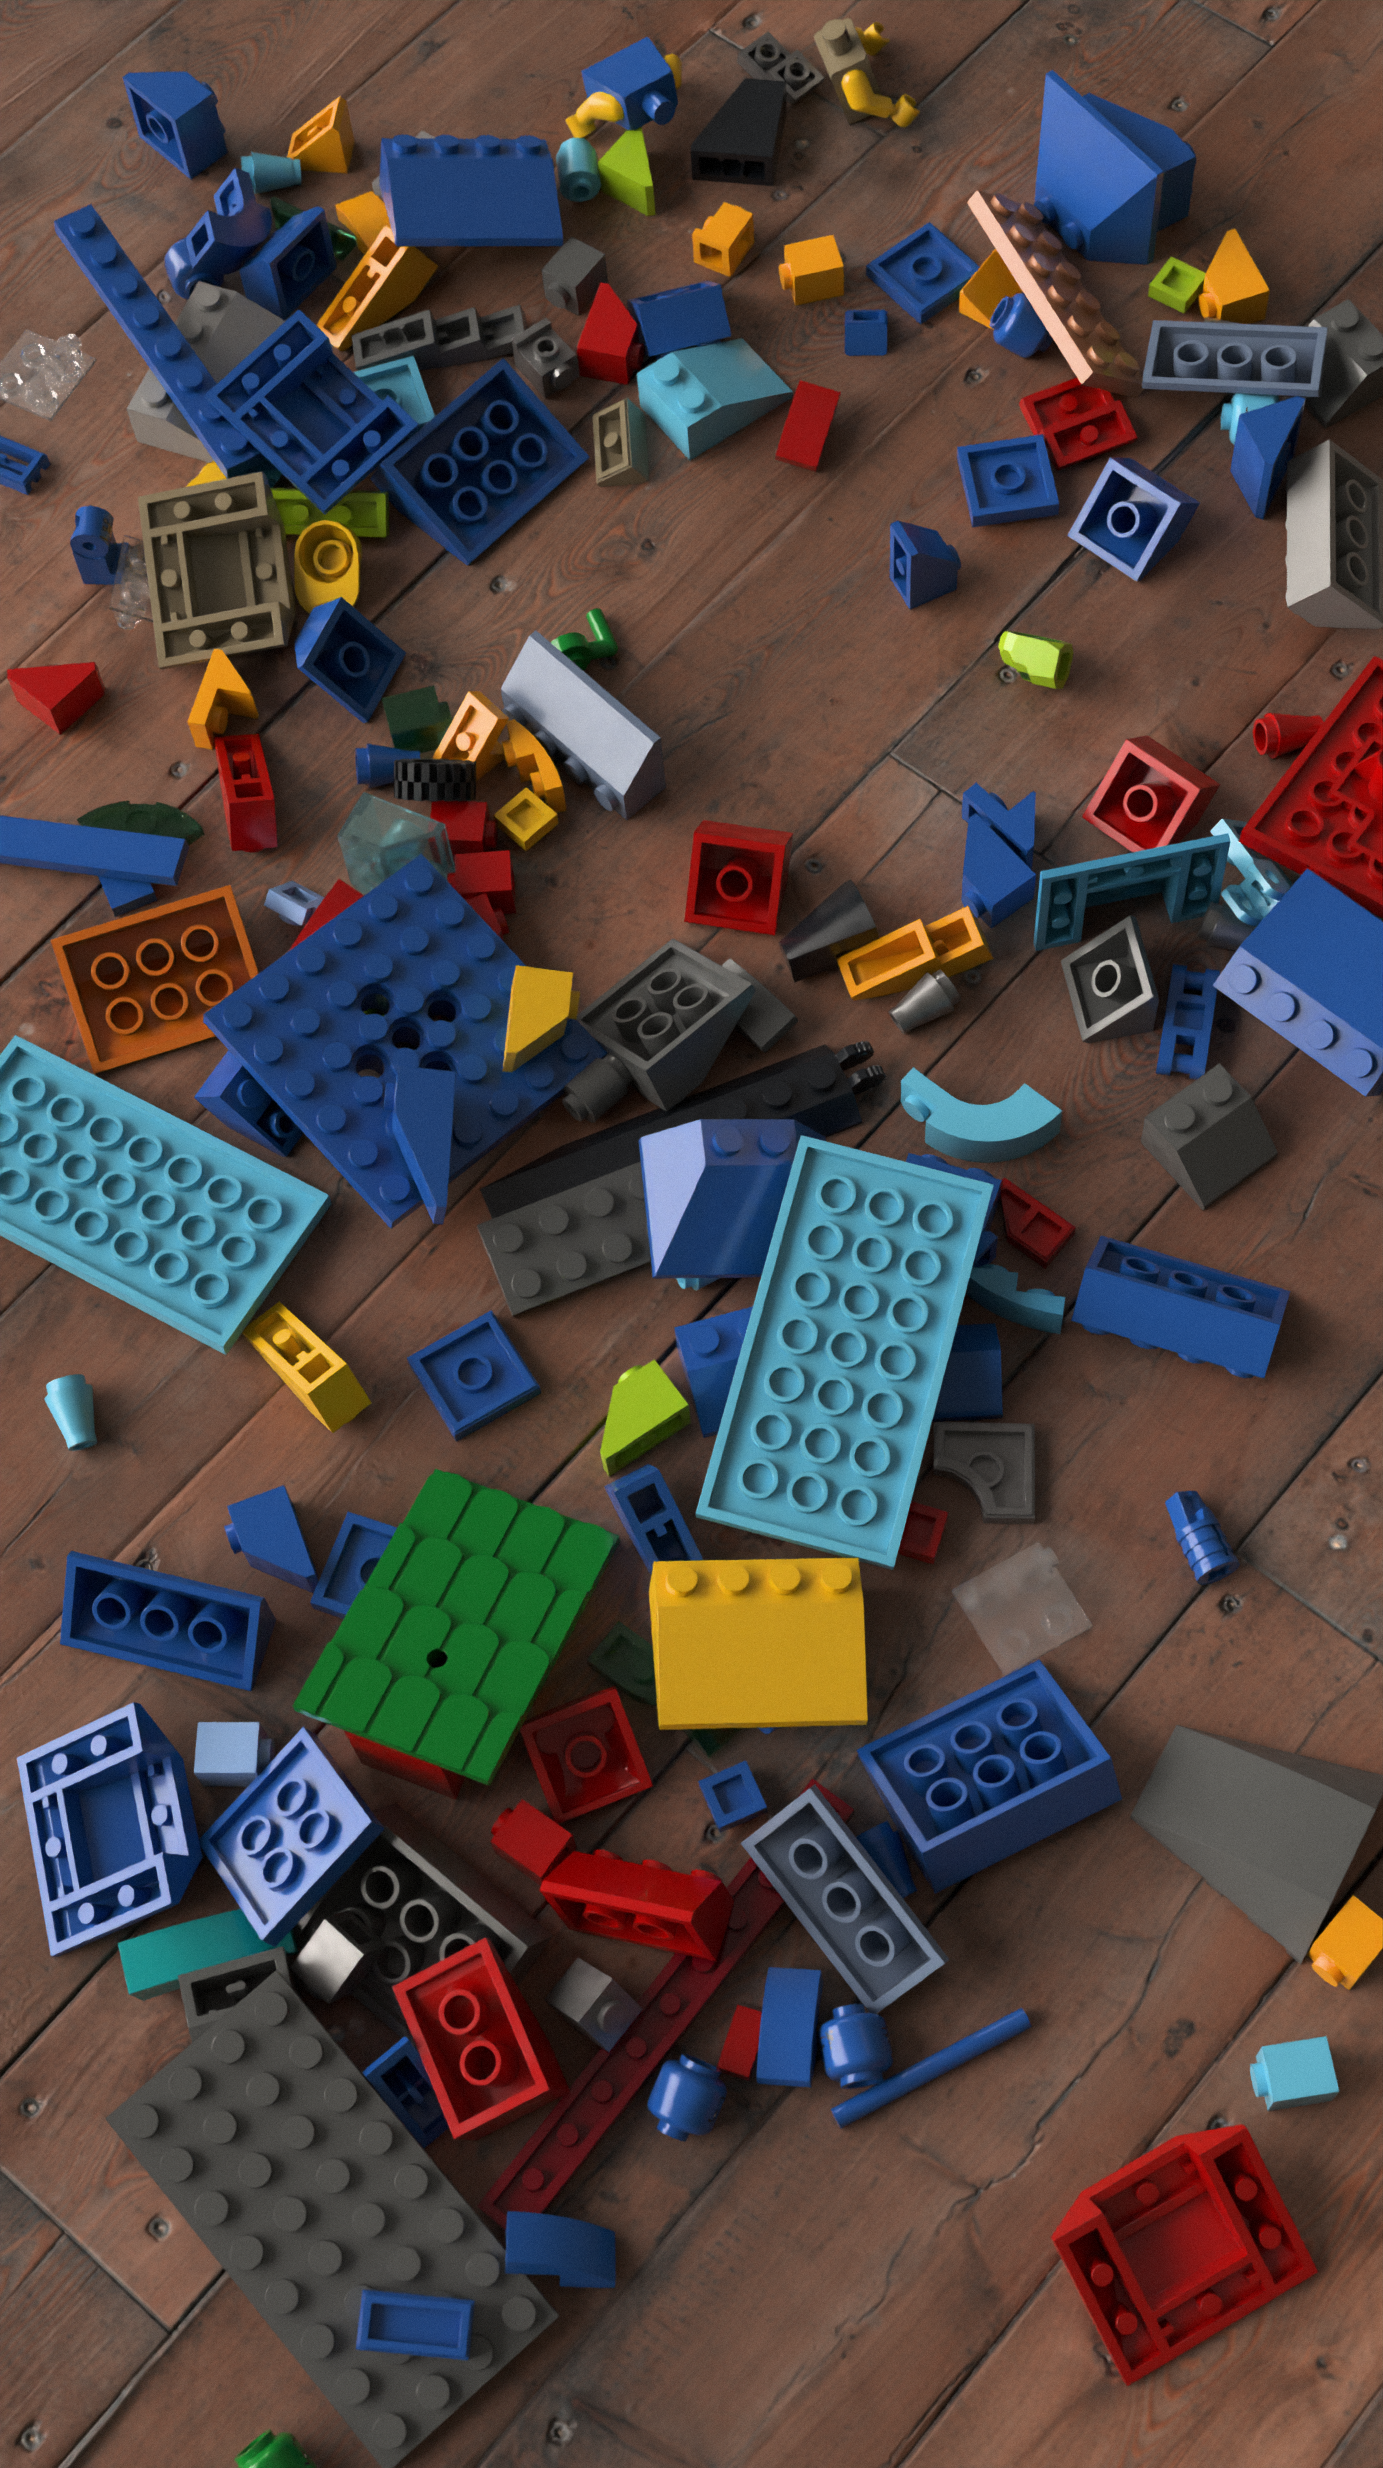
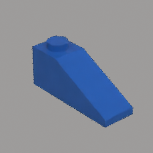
[384,1066,456,1225]
[604,1464,703,1575]

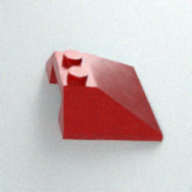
[1051,2124,1318,2386]

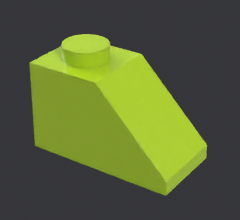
[600,1359,691,1477]

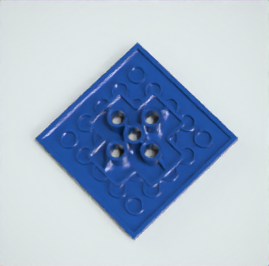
[203,854,608,1229]

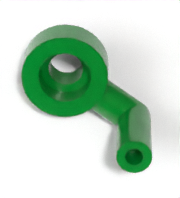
[551,608,618,671]

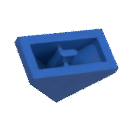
[363,2036,449,2148]

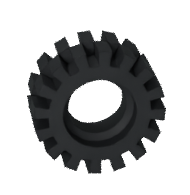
[394,758,476,802]

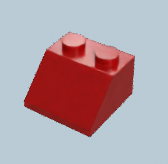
[1082,735,1221,852]
[684,820,793,935]

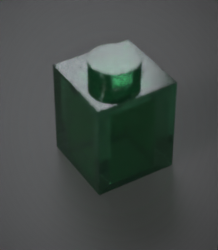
[382,685,452,754]

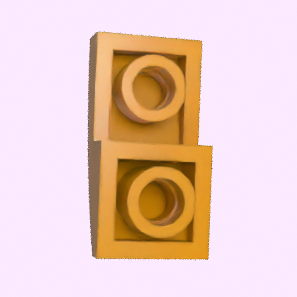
[335,191,391,255]
[501,719,567,813]

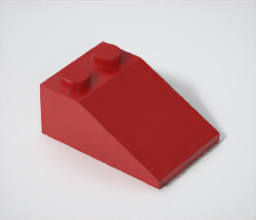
[392,1937,570,2141]

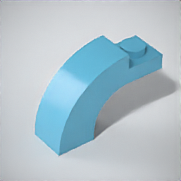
[901,1067,1062,1163]

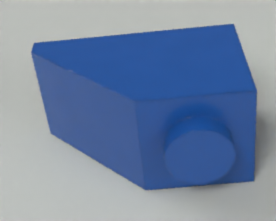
[890,520,961,610]
[961,813,1036,929]
[224,1485,319,1593]

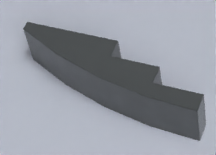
[351,304,528,371]

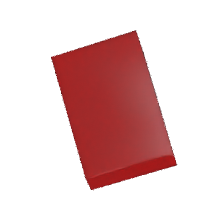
[7,662,105,735]

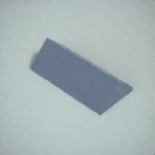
[1142,320,1328,397]
[741,1784,949,2014]

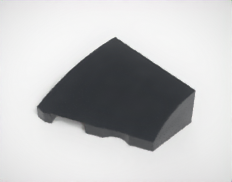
[778,880,879,982]

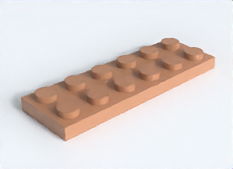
[967,190,1144,398]

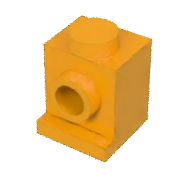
[692,202,755,277]

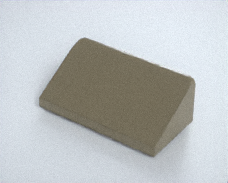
[592,398,649,487]

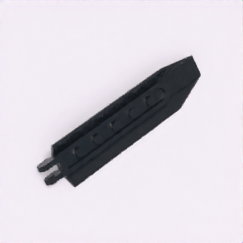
[480,1041,886,1219]

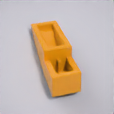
[836,906,994,1001]

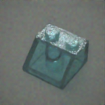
[337,792,455,894]

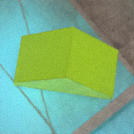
[598,127,656,216]

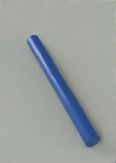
[831,2008,1032,2129]

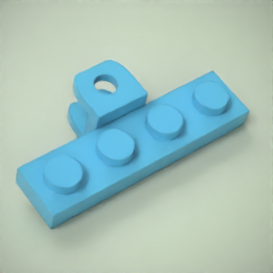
[1210,818,1293,926]

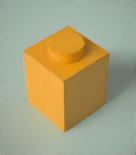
[779,235,844,306]
[1307,1895,1383,1991]

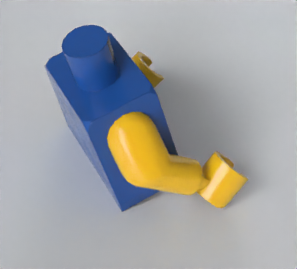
[565,37,682,138]

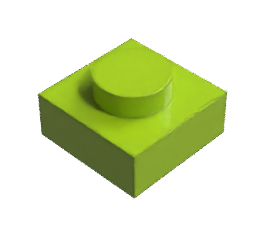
[1148,256,1206,314]

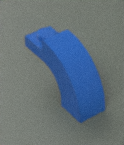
[185,167,272,275]

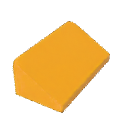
[959,248,1024,330]

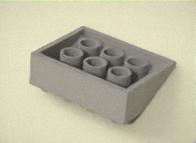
[127,281,285,463]

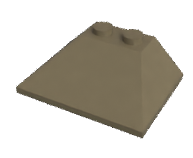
[138,472,296,670]

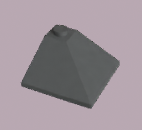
[576,938,756,1112]

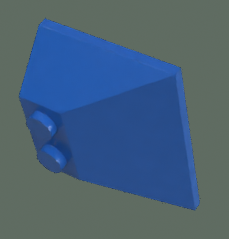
[1034,70,1164,265]
[204,309,420,515]
[639,1119,826,1279]
[17,1702,202,1957]

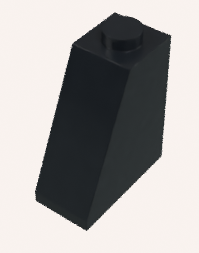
[690,78,787,186]

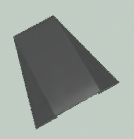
[1130,1725,1383,1965]

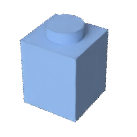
[194,1722,275,1786]

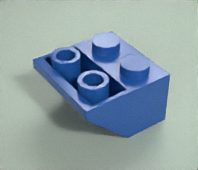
[194,1050,303,1157]

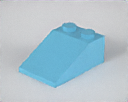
[637,338,793,460]

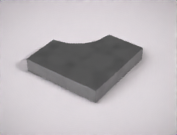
[934,1422,1035,1524]

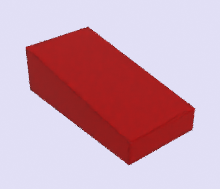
[717,2004,762,2081]

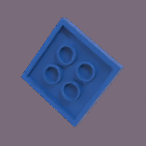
[199,1727,384,1947]

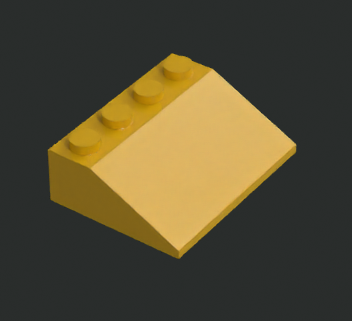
[649,1558,868,1730]

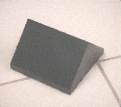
[1061,915,1159,1043]

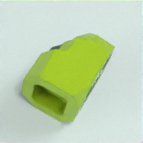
[998,631,1074,689]

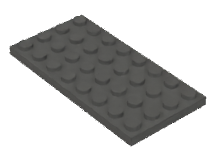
[105,1970,560,2468]

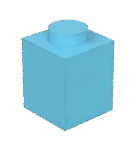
[1250,2036,1339,2111]

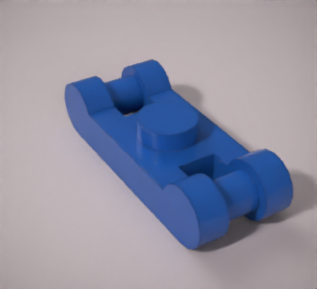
[1156,964,1220,1080]

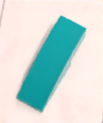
[118,1909,299,2001]

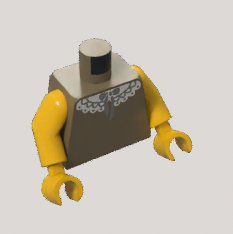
[813,18,920,128]

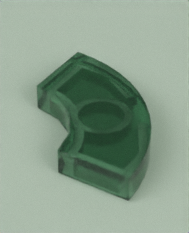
[77,800,205,845]

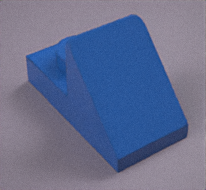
[962,783,1036,870]

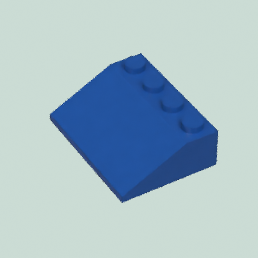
[379,134,563,246]
[370,358,589,566]
[1213,868,1383,1097]
[857,1659,1122,1893]

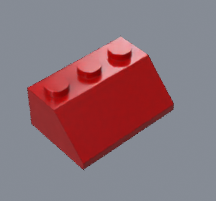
[539,1849,734,1961]

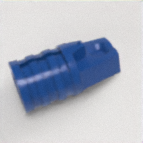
[1165,1491,1240,1585]

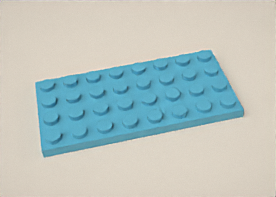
[0,1035,331,1355]
[695,1135,994,1570]

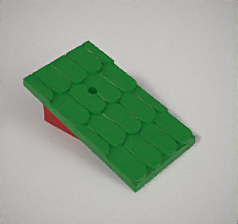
[292,1469,621,1800]

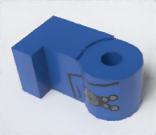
[70,506,132,585]

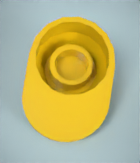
[294,520,363,614]

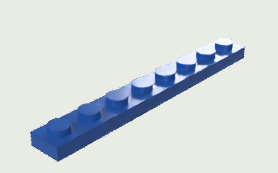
[54,204,265,479]

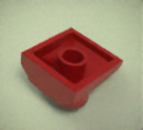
[520,1686,653,1824]

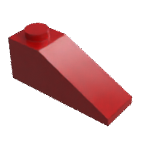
[214,733,277,853]

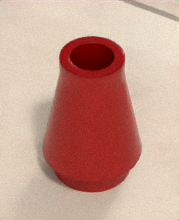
[1253,713,1324,758]

